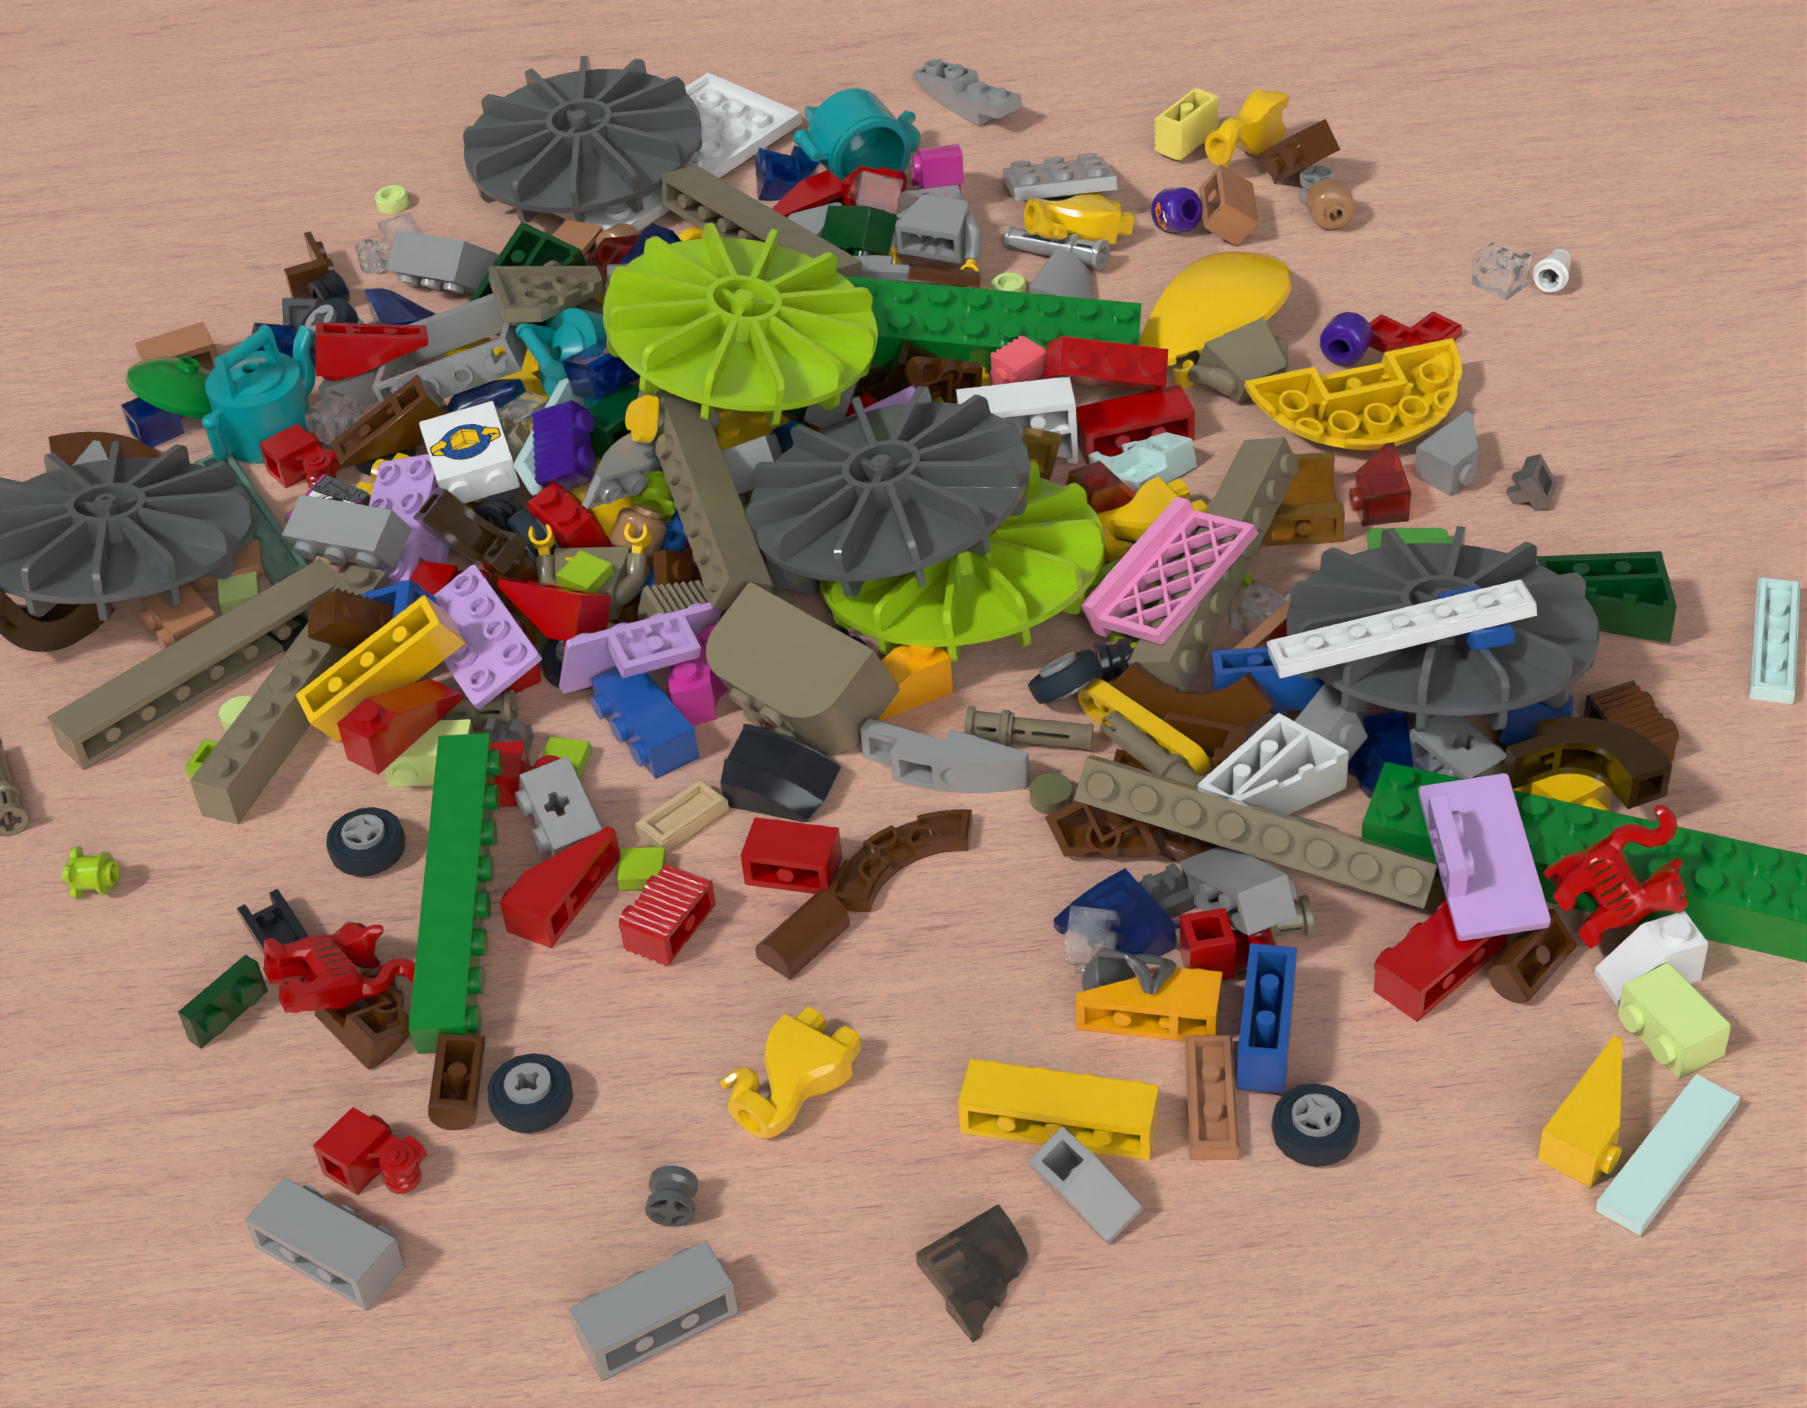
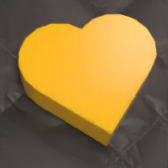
[625,395,659,444]

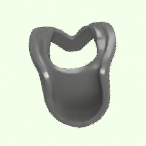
[1082,948,1176,994]

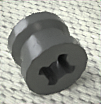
[645,1166,698,1227]

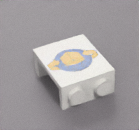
[419,401,520,503]

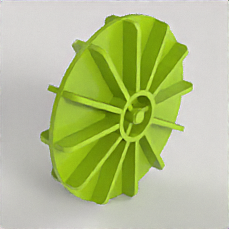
[603,223,878,426]
[819,461,1105,662]

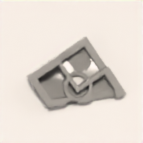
[1029,248,1093,299]

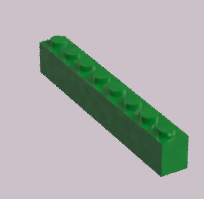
[409,733,503,1054]

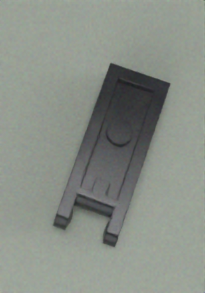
[236,889,309,984]

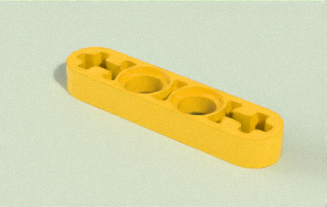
[1078,679,1211,776]

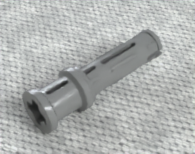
[1004,227,1110,271]

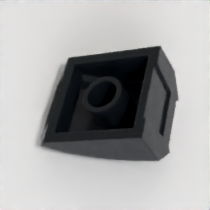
[720,724,841,822]

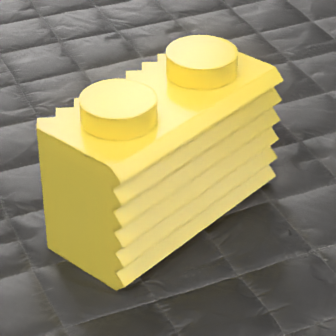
[1154,88,1218,160]

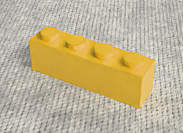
[296,595,466,742]
[958,1059,1159,1161]

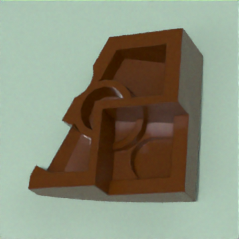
[901,356,983,403]
[1045,801,1162,857]
[315,965,410,1070]

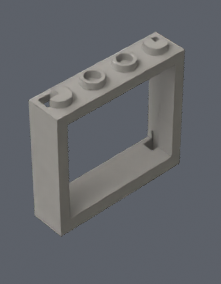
[372,294,533,403]

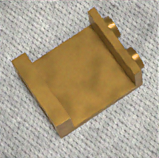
[1263,452,1345,546]

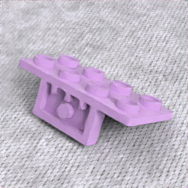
[353,454,450,586]
[434,565,542,710]
[559,602,722,694]
[1419,773,1551,941]

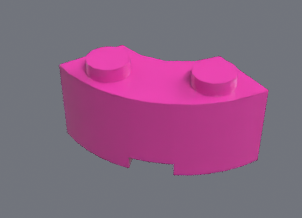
[910,144,964,194]
[668,624,728,726]

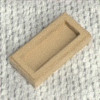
[635,779,729,854]

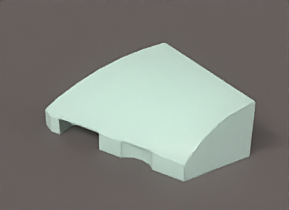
[1088,432,1197,495]

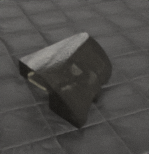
[916,1204,1029,1343]

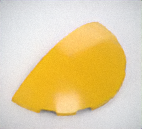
[1139,251,1292,366]
[1244,338,1462,450]

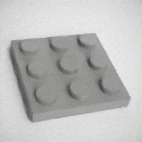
[1003,153,1118,201]

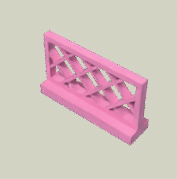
[1081,497,1259,645]

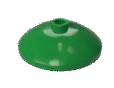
[126,356,212,419]

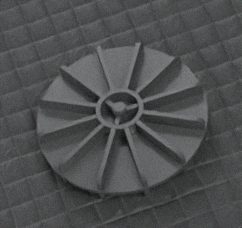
[463,56,702,223]
[746,386,1031,597]
[0,441,253,621]
[1287,526,1599,732]

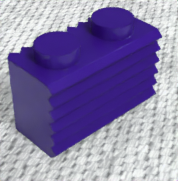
[531,400,596,490]

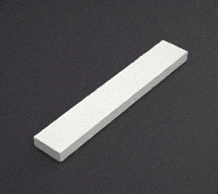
[1267,579,1537,678]

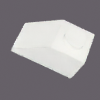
[1594,911,1709,1007]

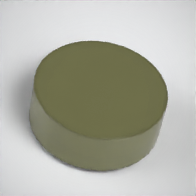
[1029,773,1073,814]

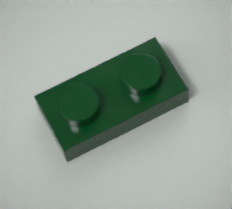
[178,954,268,1049]

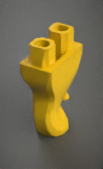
[1205,88,1289,168]
[1023,192,1135,244]
[1097,476,1209,562]
[720,1006,861,1139]

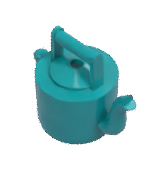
[793,88,921,181]
[515,308,632,408]
[201,324,316,464]

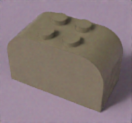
[706,581,900,755]

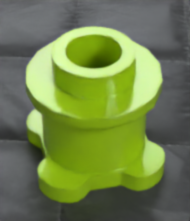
[630,471,676,520]
[62,847,120,898]

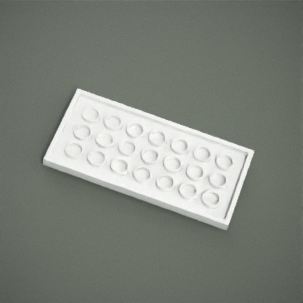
[554,73,802,231]

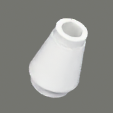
[1533,249,1571,292]

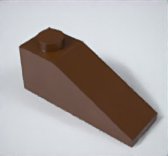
[331,375,450,468]

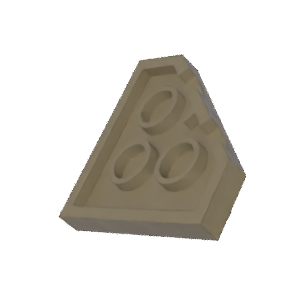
[489,266,603,326]

